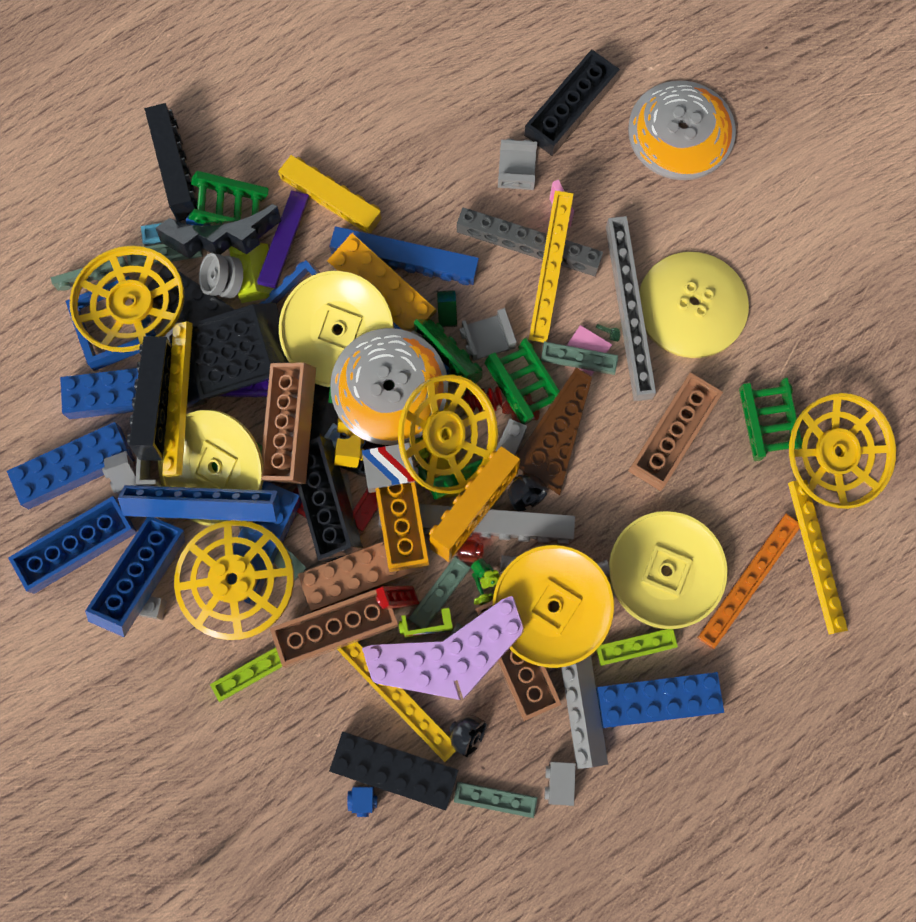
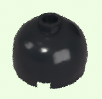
[508,474,548,511]
[449,715,487,758]

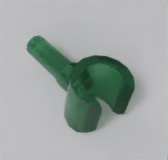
[596,324,620,342]

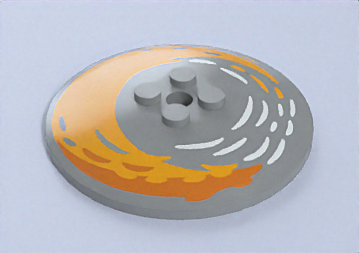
[628,81,736,180]
[330,328,448,445]

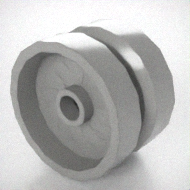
[199,253,243,298]

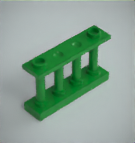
[189,171,269,225]
[484,338,560,425]
[739,378,803,461]

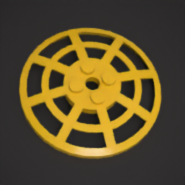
[70,246,184,352]
[398,375,498,494]
[789,393,896,509]
[174,520,294,640]

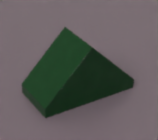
[437,290,457,327]

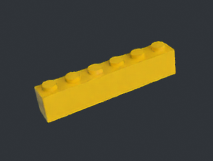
[278,155,382,234]

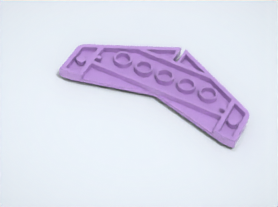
[362,596,524,700]

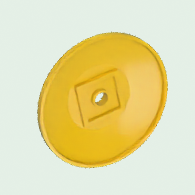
[493,545,614,668]

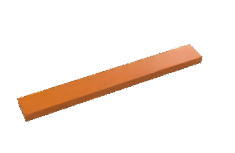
[697,513,800,649]

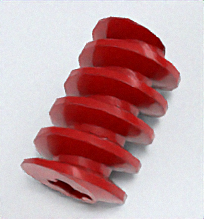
[463,387,503,414]

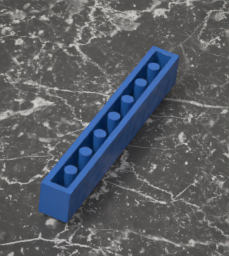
[329,226,479,285]
[118,485,281,522]

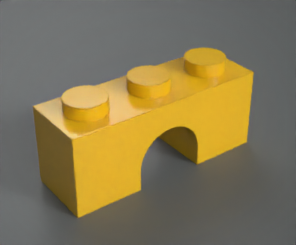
[334,416,364,468]

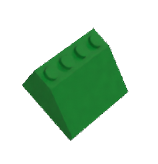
[414,319,483,392]

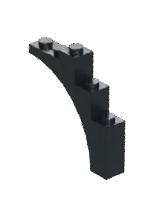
[156,204,282,259]

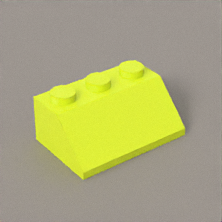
[229,243,274,303]

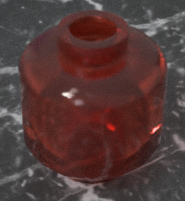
[456,537,484,562]

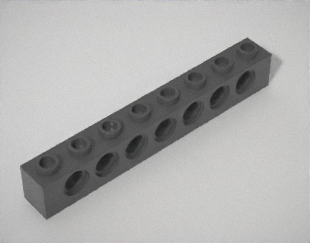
[457,207,603,276]

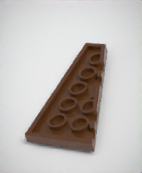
[517,367,592,495]

